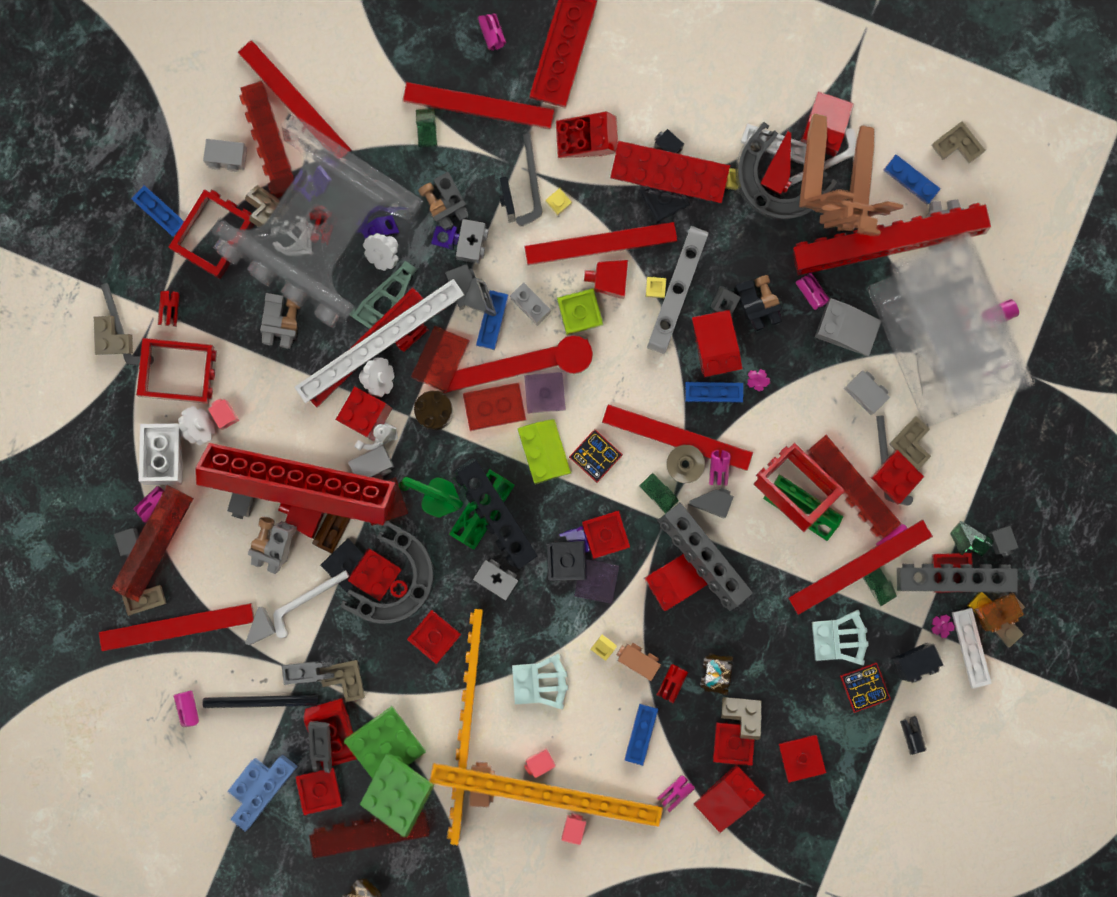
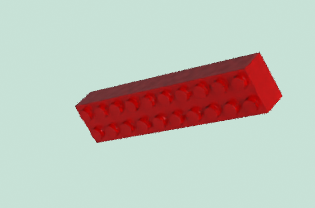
[793,203,991,276]
[195,443,395,525]

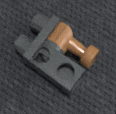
[418,172,469,231]

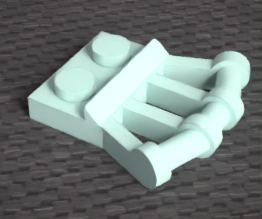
[812,610,869,666]
[512,653,568,710]

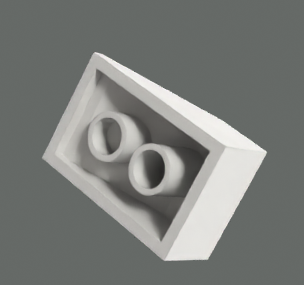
[139,424,183,485]

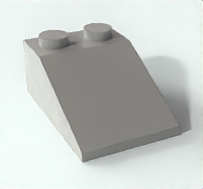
[815,299,881,357]

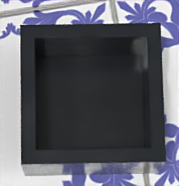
[891,643,944,683]

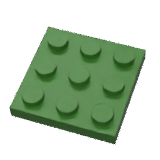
[344,706,426,779]
[360,754,434,837]

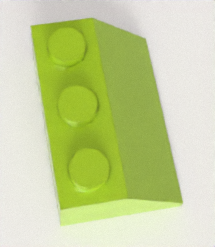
[517,419,571,485]

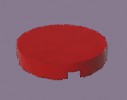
[555,335,593,374]

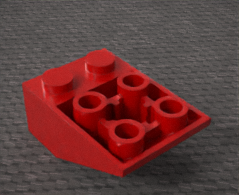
[556,111,618,158]

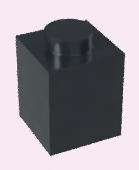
[654,129,684,154]

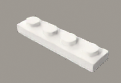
[741,123,807,165]
[952,608,992,688]

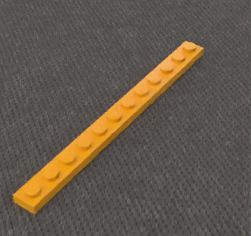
[447,609,483,845]
[429,763,663,827]

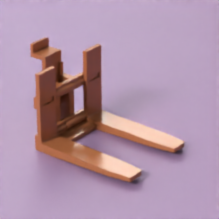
[799,114,904,236]

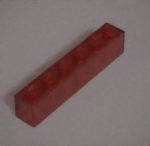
[239,81,299,198]
[806,435,901,539]
[111,485,194,602]
[309,810,430,858]

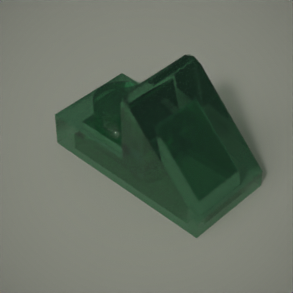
[416,108,438,148]
[639,473,679,514]
[950,521,993,556]
[863,568,897,607]

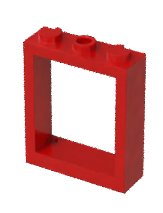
[169,189,255,279]
[136,338,217,404]
[753,443,845,532]

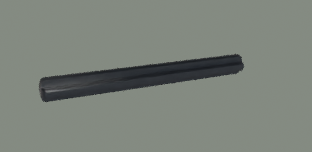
[202,695,319,708]

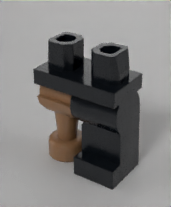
[734,275,782,331]

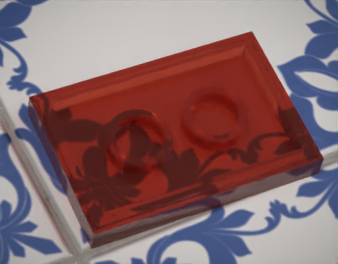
[411,326,470,392]
[463,383,526,431]

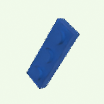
[883,154,940,205]
[132,185,184,237]
[476,290,509,351]
[685,382,743,403]
[624,704,658,766]

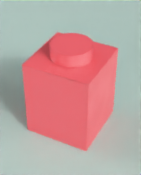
[208,399,239,430]
[524,748,556,778]
[561,813,586,845]

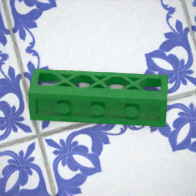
[449,469,515,550]
[763,474,844,541]

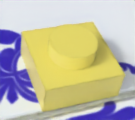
[725,168,738,190]
[545,188,572,216]
[646,277,666,298]
[591,635,617,661]

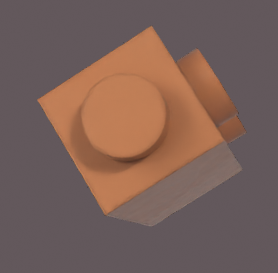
[616,643,661,681]
[469,762,495,807]

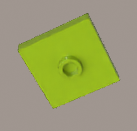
[557,288,603,335]

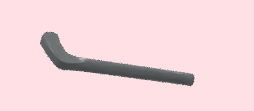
[516,134,542,226]
[101,283,154,366]
[876,415,913,506]

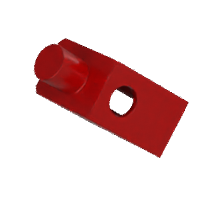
[584,260,628,299]
[278,503,324,539]

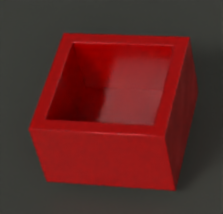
[335,386,393,441]

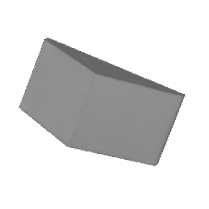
[245,607,276,645]

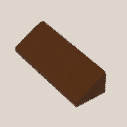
[312,513,351,554]

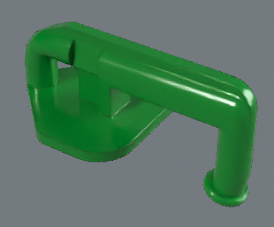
[399,477,463,518]

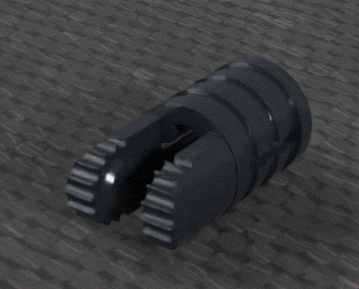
[900,716,927,755]

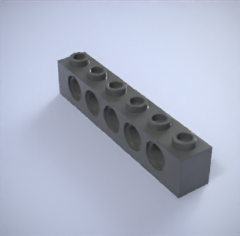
[657,502,753,611]
[897,564,1018,592]

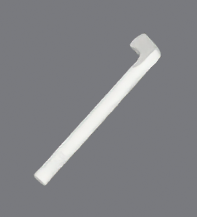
[788,128,856,186]
[273,570,349,638]

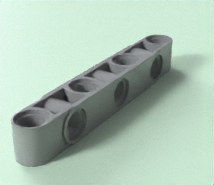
[647,226,709,354]

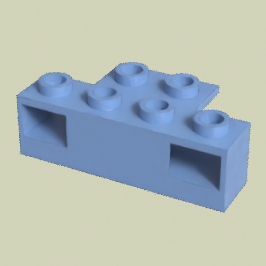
[227,755,298,832]

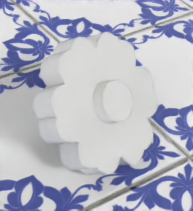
[363,233,399,271]
[359,358,394,397]
[178,406,215,445]

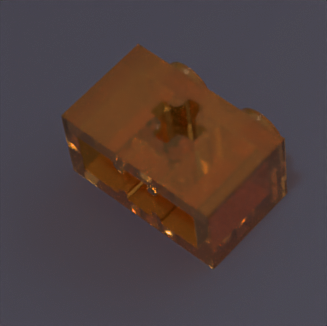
[974,594,1024,633]

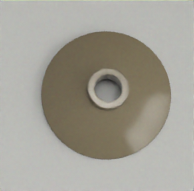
[667,445,705,483]

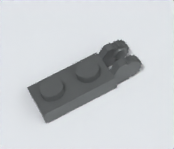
[282,661,334,685]
[308,721,332,773]

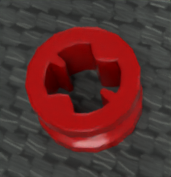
[390,580,408,598]

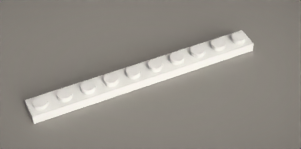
[295,279,465,403]

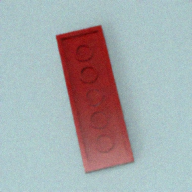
[529,0,597,108]
[610,141,730,203]

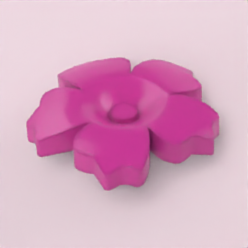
[747,369,770,391]
[931,615,955,638]

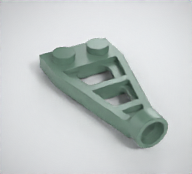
[352,261,417,329]

